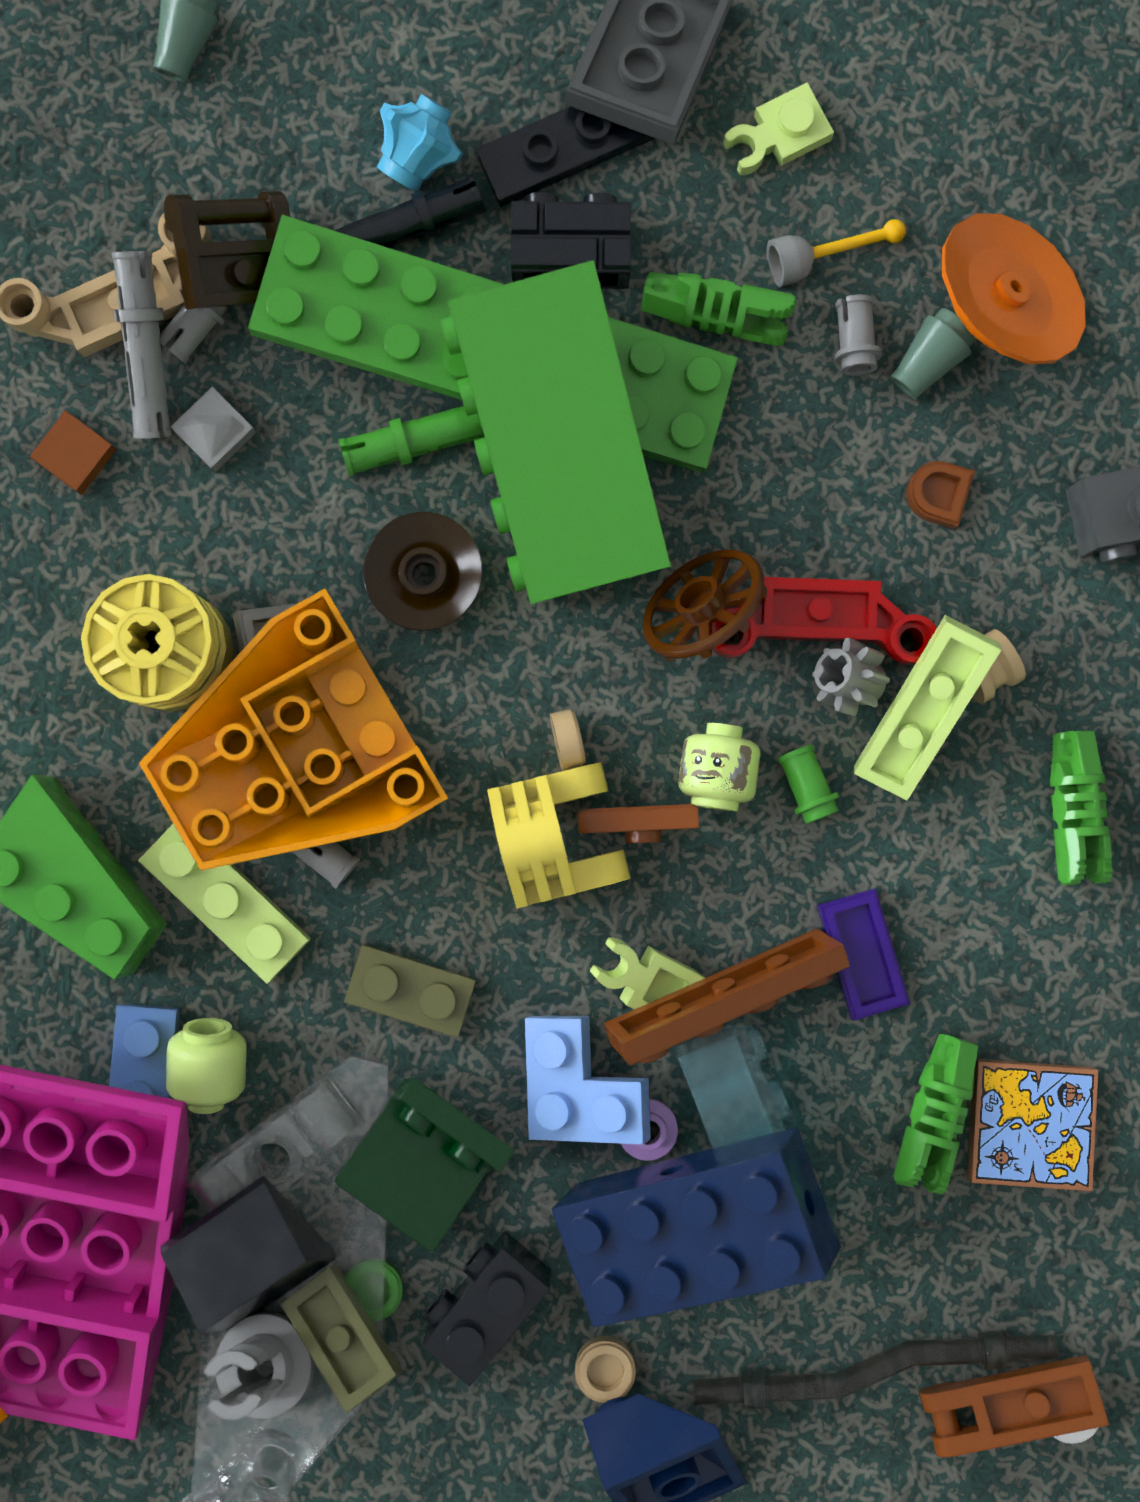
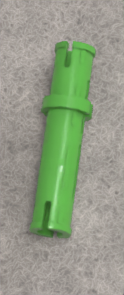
[338,406,485,477]

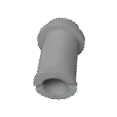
[835,294,882,376]
[160,304,228,364]

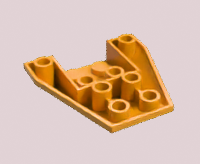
[139,588,448,871]

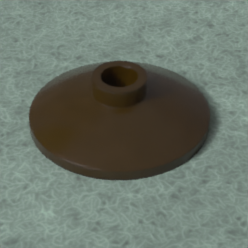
[363,512,482,631]

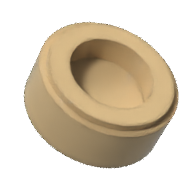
[550,709,586,771]
[575,1336,636,1403]

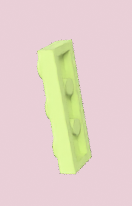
[854,615,1002,801]
[138,824,311,984]

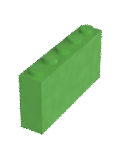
[440,260,671,604]

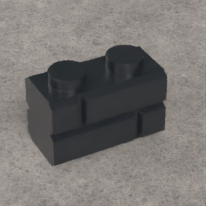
[511,192,631,289]

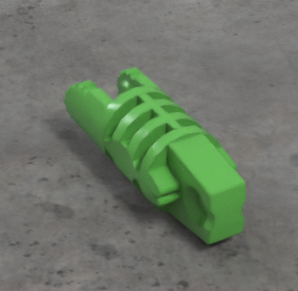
[641,272,797,346]
[1049,731,1113,886]
[893,1034,978,1195]

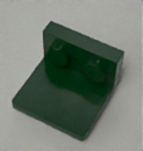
[335,1078,515,1251]

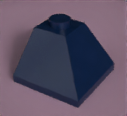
[582,1394,748,1502]

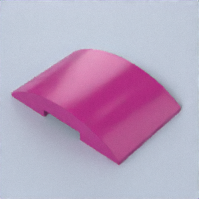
[0,1065,189,1440]

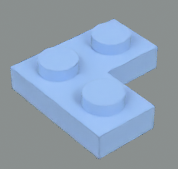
[525,1015,651,1145]

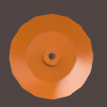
[942,213,1086,364]

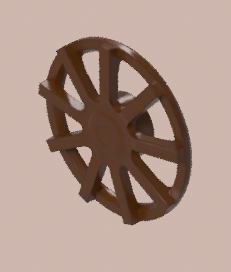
[643,549,768,662]

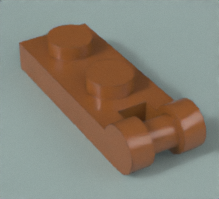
[919,1355,1109,1457]

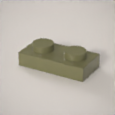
[344,944,477,1038]
[280,1265,403,1413]

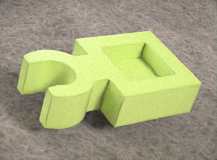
[723,82,834,175]
[590,937,705,1009]

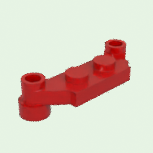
[712,577,937,665]

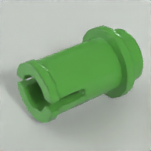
[777,744,840,824]

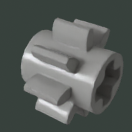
[812,638,890,716]

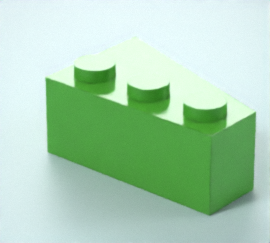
[0,774,167,980]

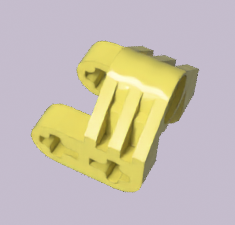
[487,762,631,909]

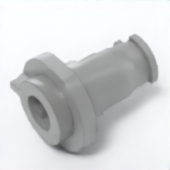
[204,1312,315,1420]

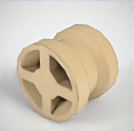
[972,629,1026,704]

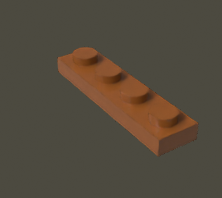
[604,929,850,1066]

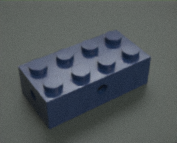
[551,1127,841,1328]

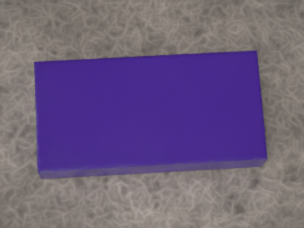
[817,888,910,1021]

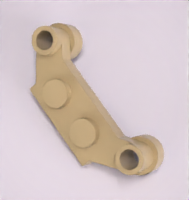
[0,213,211,357]

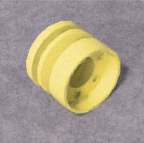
[81,574,234,712]

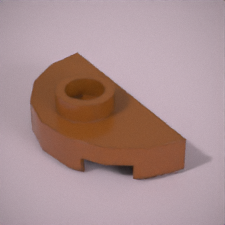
[578,804,699,843]

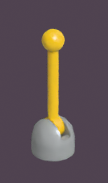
[766,219,906,287]

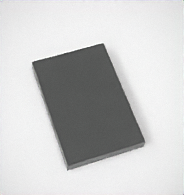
[565,0,734,145]

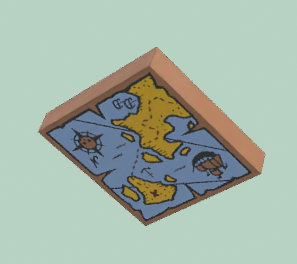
[967,1059,1098,1191]

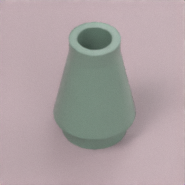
[153,0,218,83]
[890,308,977,400]

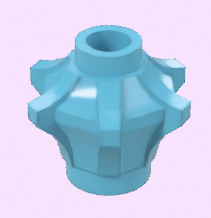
[377,93,464,192]

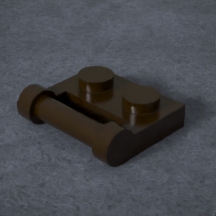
[164,191,290,310]

